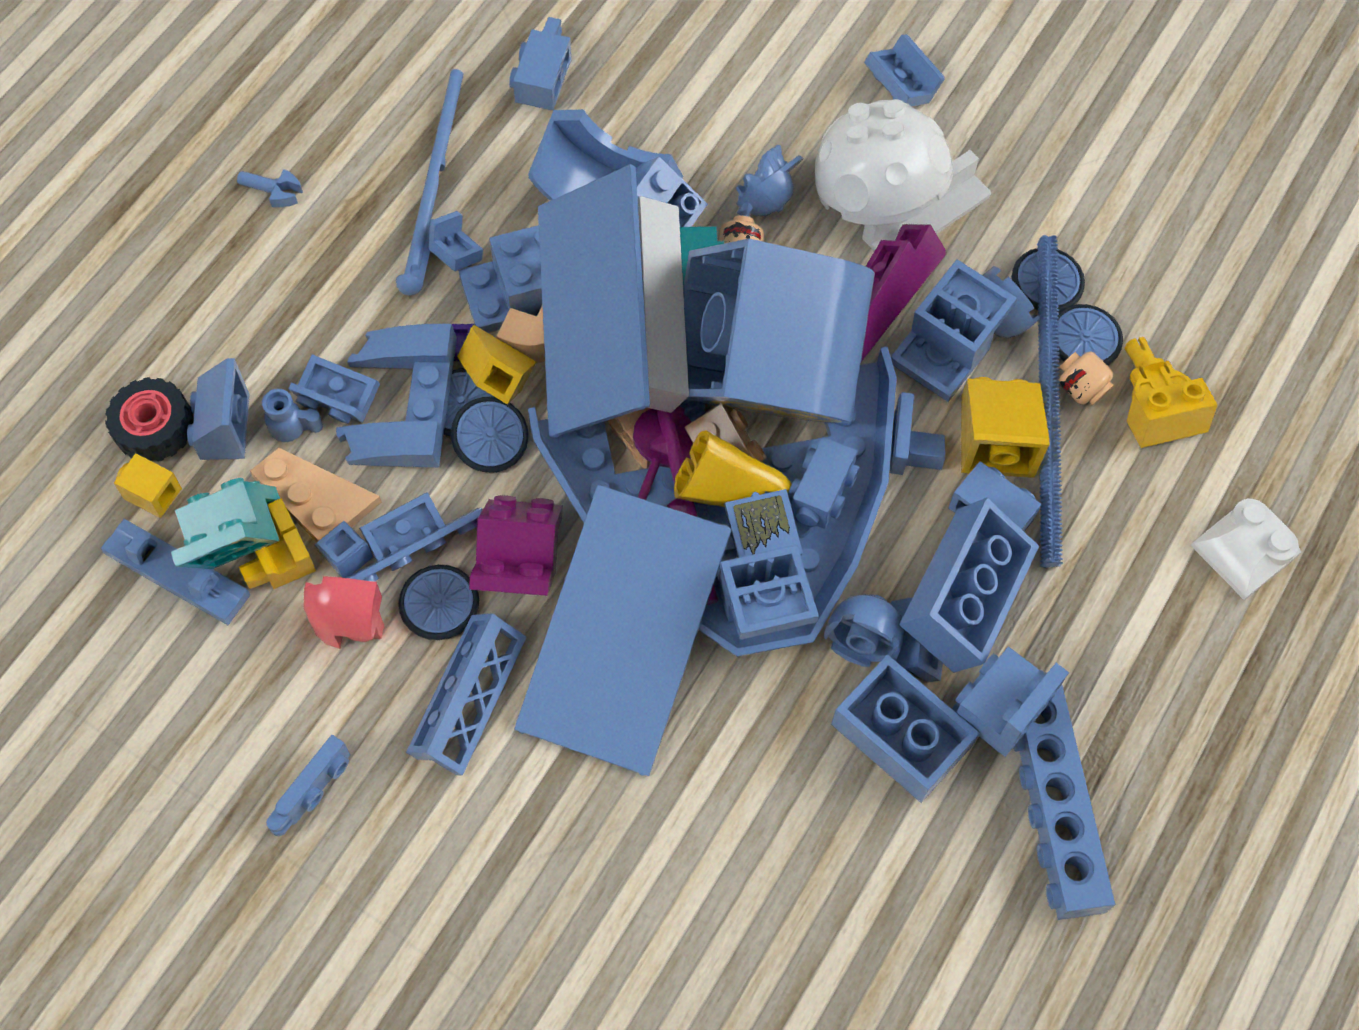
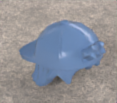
[736,145,804,217]

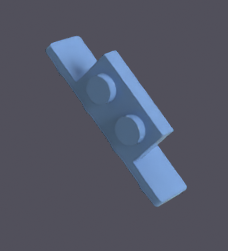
[346,492,482,582]

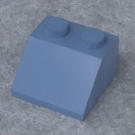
[187,358,250,460]

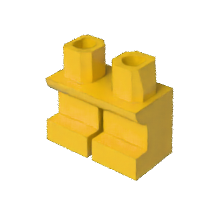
[239,498,316,589]

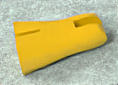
[674,430,792,507]

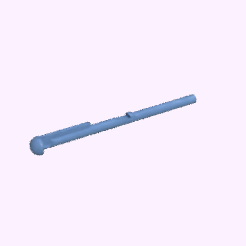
[396,69,463,296]

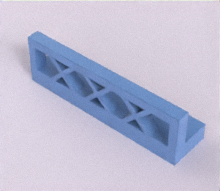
[406,613,527,776]

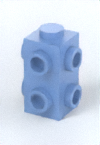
[788,436,860,529]

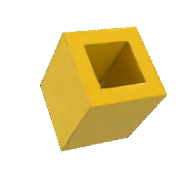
[114,453,182,518]

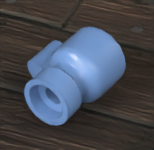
[262,389,323,442]

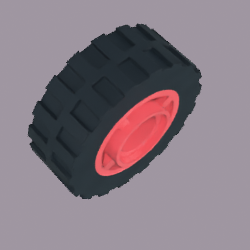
[105,377,194,462]

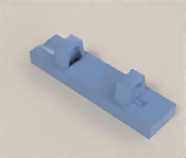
[101,519,250,625]

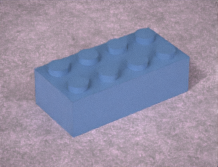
[899,498,1039,673]

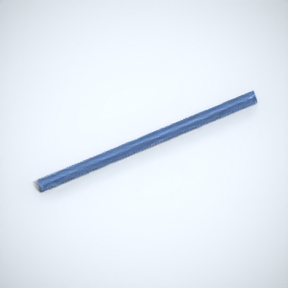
[1037,235,1063,568]

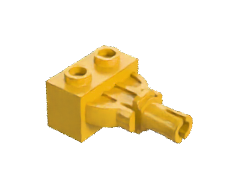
[1125,337,1218,448]

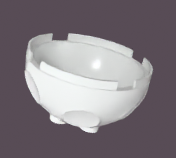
[815,99,953,225]

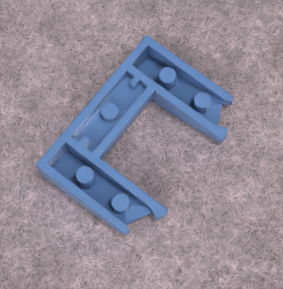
[336,324,457,468]

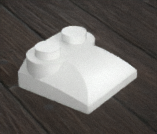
[1191,498,1301,600]

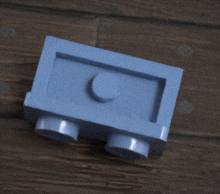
[864,34,945,106]
[288,355,380,424]

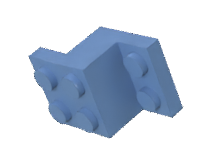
[459,225,542,333]
[891,259,1017,402]
[716,541,819,640]
[952,647,1069,757]

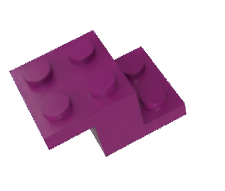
[469,495,563,596]

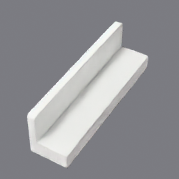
[862,150,991,251]

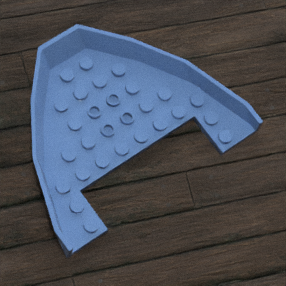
[528,347,897,657]

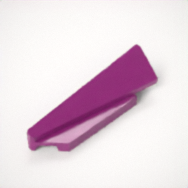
[861,224,946,362]

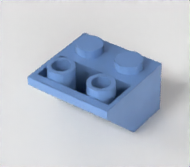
[636,156,708,227]

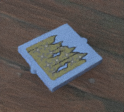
[724,489,803,558]

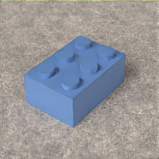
[831,655,980,803]

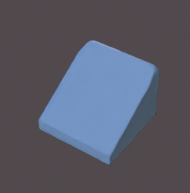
[906,431,946,470]
[314,521,373,578]

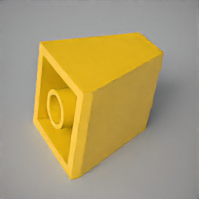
[961,377,1050,478]

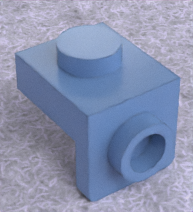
[429,211,483,271]

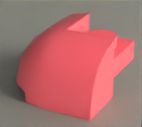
[304,576,384,649]

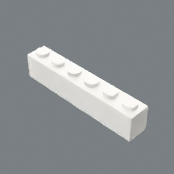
[638,196,689,413]

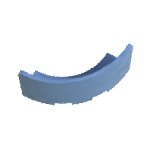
[528,109,683,201]

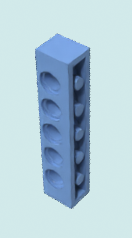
[1013,672,1115,920]

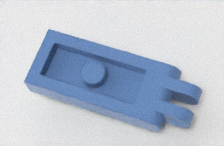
[266,735,350,836]

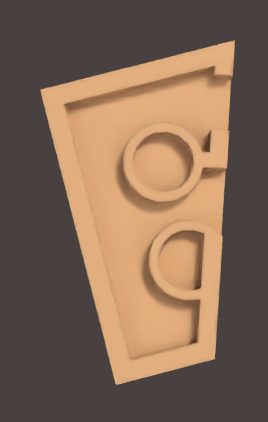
[250,448,382,542]

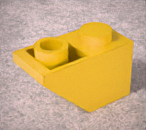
[457,325,536,404]

